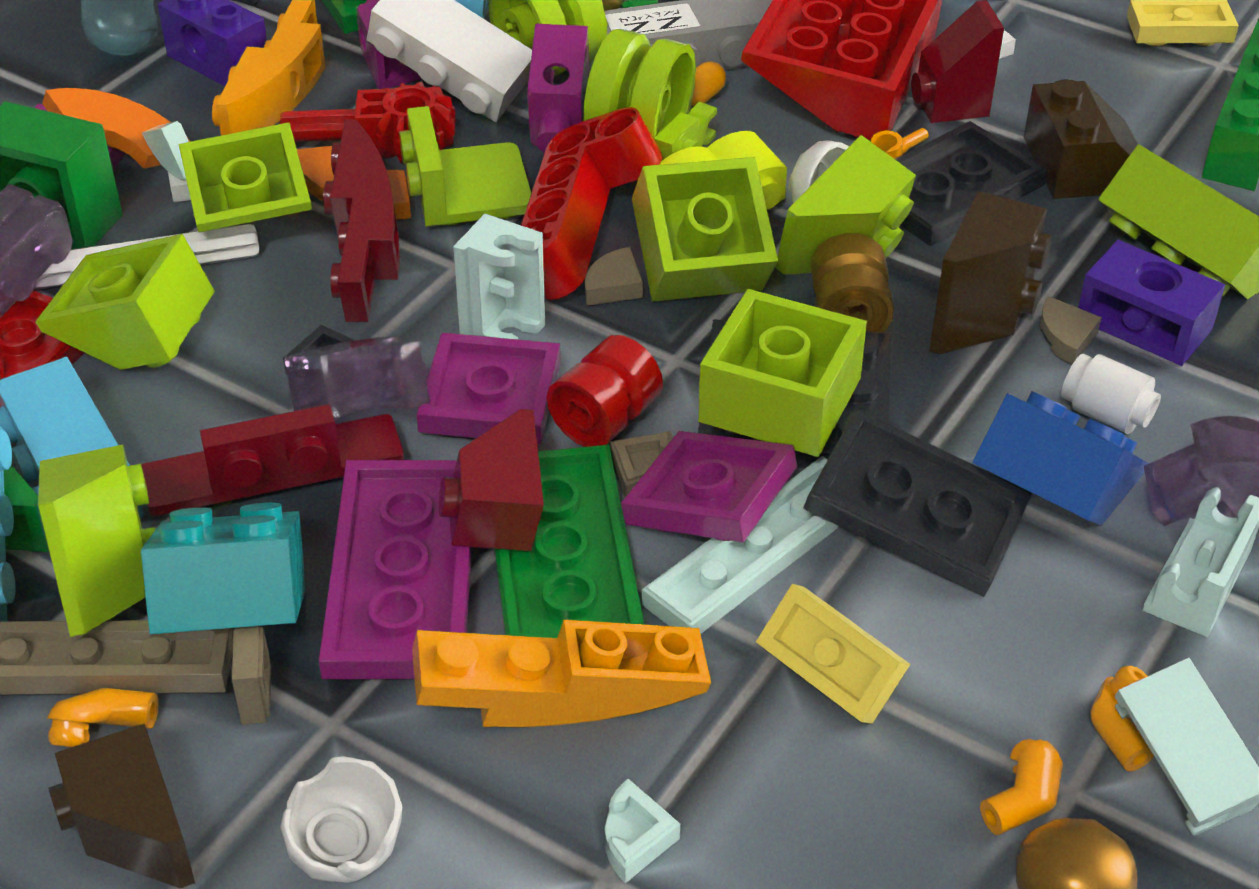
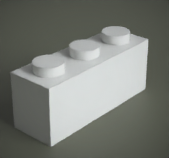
[367,0,532,122]

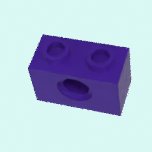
[157,0,267,86]
[1078,240,1226,366]

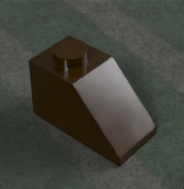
[48,723,195,888]

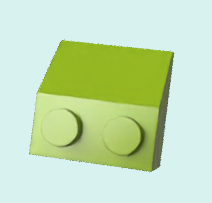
[178,123,312,233]
[775,135,916,274]
[36,234,215,370]
[38,444,156,637]

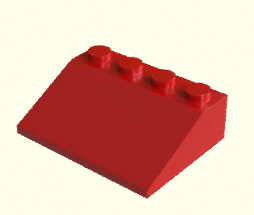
[741,0,942,140]

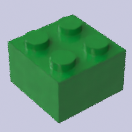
[0,101,123,250]

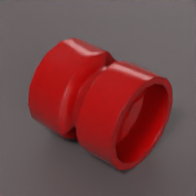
[546,335,663,447]

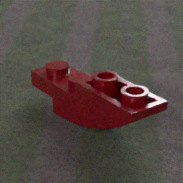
[323,119,400,322]

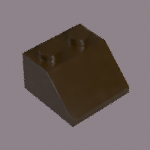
[1023,79,1138,199]
[929,191,1052,354]

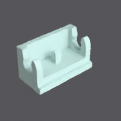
[453,214,545,339]
[1142,487,1259,637]
[1115,658,1259,836]

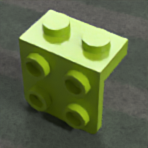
[399,106,531,227]

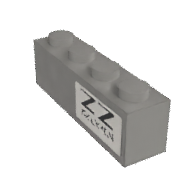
[605,0,772,70]

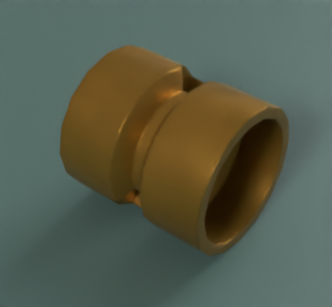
[811,233,894,333]

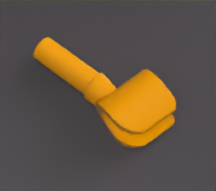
[871,128,929,159]

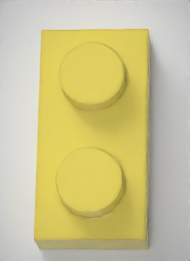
[1127,0,1239,46]
[756,584,911,724]

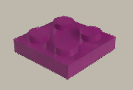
[416,332,561,444]
[621,431,797,543]

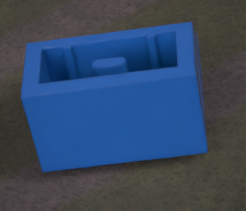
[972,391,1149,526]

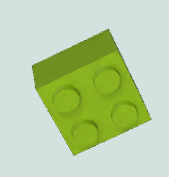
[632,157,778,302]
[698,289,867,457]

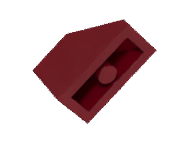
[911,0,1004,123]
[438,409,544,551]

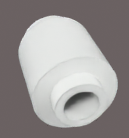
[1061,354,1161,434]

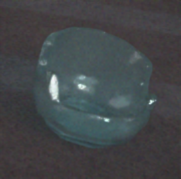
[81,0,159,56]

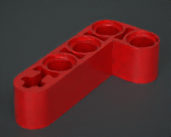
[521,107,663,300]

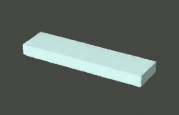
[642,456,840,634]

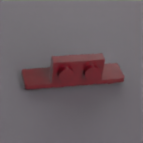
[142,404,404,516]

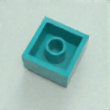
[141,502,306,634]

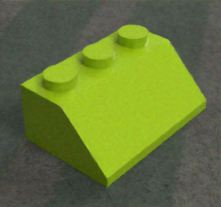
[1098,144,1259,299]

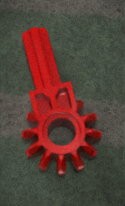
[279,81,456,164]

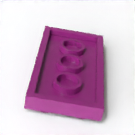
[319,460,472,679]

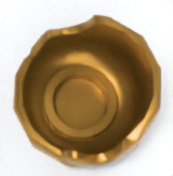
[1016,818,1137,889]

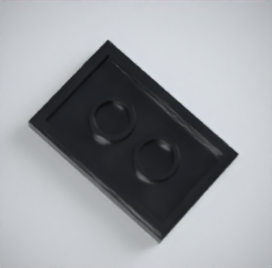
[895,121,1047,246]
[803,409,1032,597]

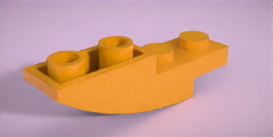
[212,0,326,136]
[412,620,711,727]

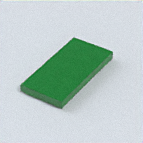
[494,445,644,638]

